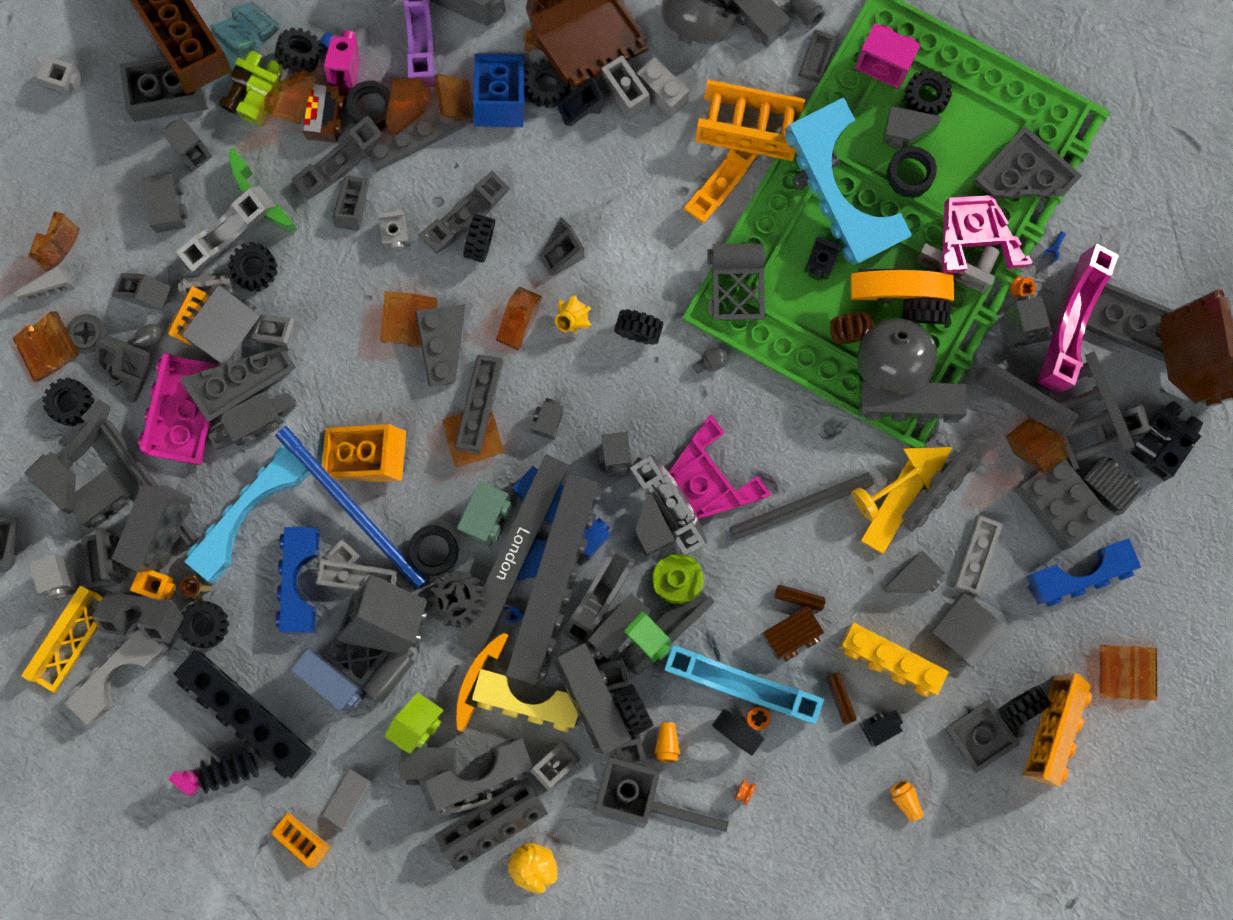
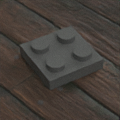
[944,700,1020,774]

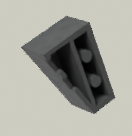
[998,295,1053,349]

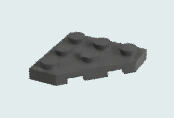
[973,126,1082,198]

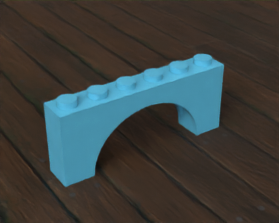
[784,97,912,266]

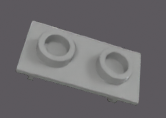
[178,274,233,302]

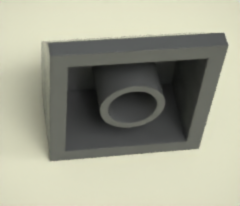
[592,757,660,828]

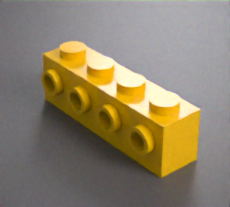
[838,623,949,698]

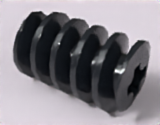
[199,746,259,794]

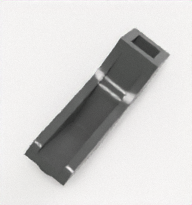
[563,547,636,644]

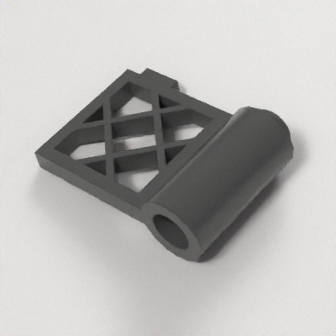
[707,243,765,321]
[322,636,415,703]

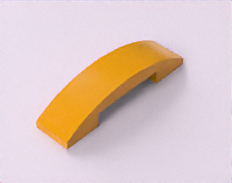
[684,149,759,224]
[850,270,954,301]
[456,633,510,732]

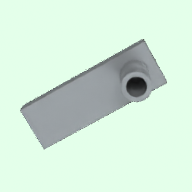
[916,244,999,294]

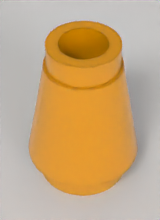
[654,722,680,762]
[889,780,924,822]

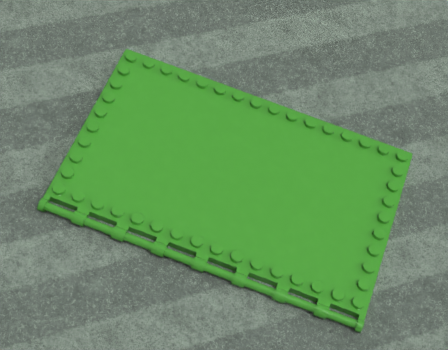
[682,0,1110,448]

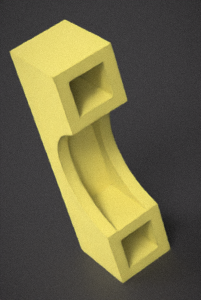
[472,669,578,732]

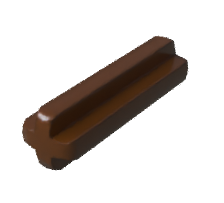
[774,585,826,611]
[826,673,856,724]

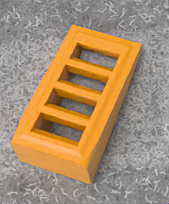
[167,286,206,345]
[270,812,331,868]

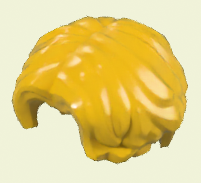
[507,842,558,894]

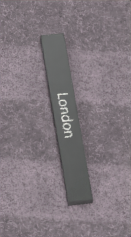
[458,454,570,654]

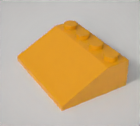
[1023,673,1092,787]

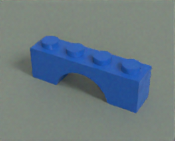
[276,527,320,634]
[1026,538,1141,607]

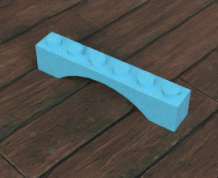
[184,445,310,584]
[664,645,824,724]

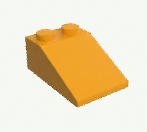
[321,424,406,482]

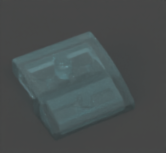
[210,1,280,57]

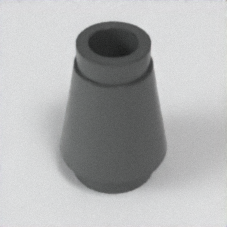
[789,0,825,27]

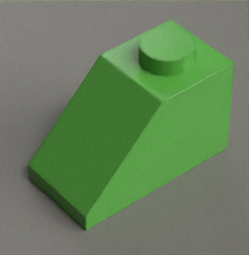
[624,611,672,662]

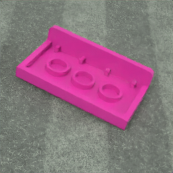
[138,353,221,466]

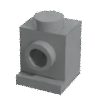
[36,56,81,94]
[378,210,410,251]

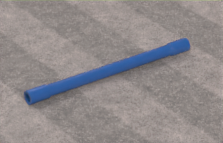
[275,426,427,590]

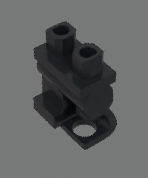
[1129,401,1203,481]

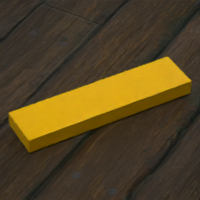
[860,459,924,554]

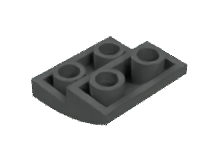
[930,592,1006,668]

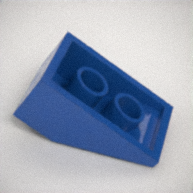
[473,53,524,128]

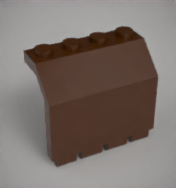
[526,0,648,88]
[1159,289,1233,407]

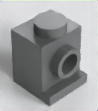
[529,398,564,440]

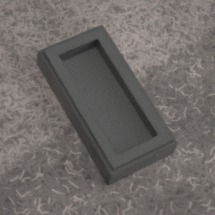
[799,29,838,83]

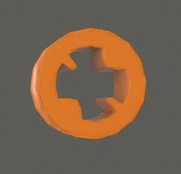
[1010,276,1035,298]
[746,707,771,730]
[734,778,756,806]

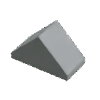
[1097,405,1151,442]
[530,742,579,790]

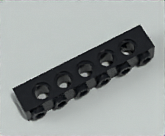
[173,650,317,779]

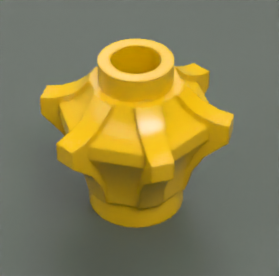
[555,295,591,333]

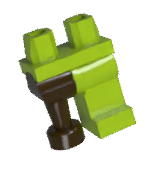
[218,50,284,127]

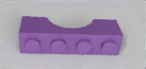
[403,0,437,89]

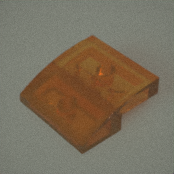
[28,211,80,271]
[380,291,438,348]
[12,311,79,382]
[442,410,505,468]
[1100,645,1157,701]

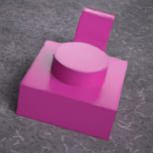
[168,769,202,796]

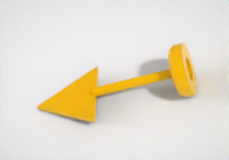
[851,447,952,521]

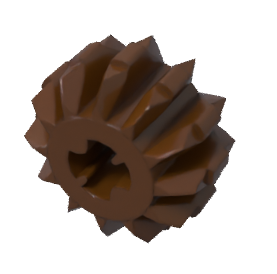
[830,312,874,344]

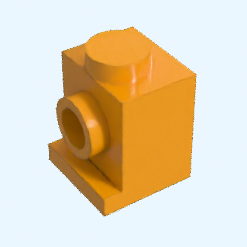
[130,570,176,600]

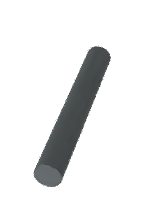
[650,801,729,832]

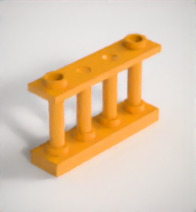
[695,80,805,161]

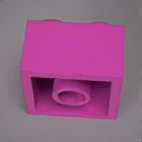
[855,23,921,90]

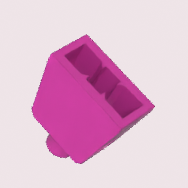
[324,30,361,95]

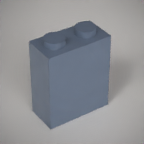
[291,649,364,711]

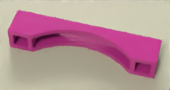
[1037,244,1118,394]

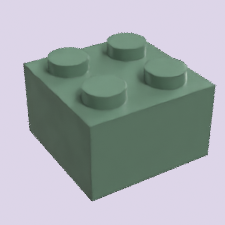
[457,481,513,547]

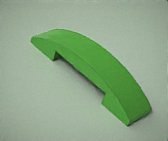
[229,147,298,233]

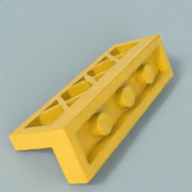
[21,585,103,693]

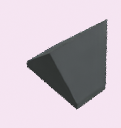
[539,217,585,276]

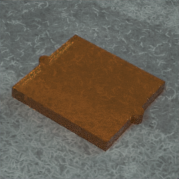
[434,73,473,123]

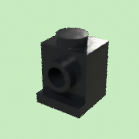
[804,237,841,280]
[858,710,903,747]

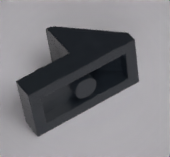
[556,77,605,126]

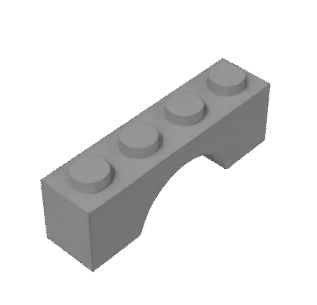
[176,186,276,272]
[65,627,170,726]

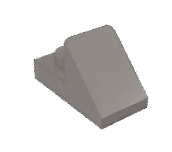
[250,315,296,350]

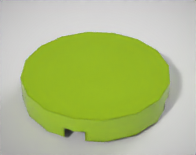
[652,553,704,605]

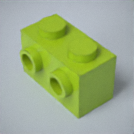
[384,693,444,754]

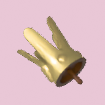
[179,575,211,601]

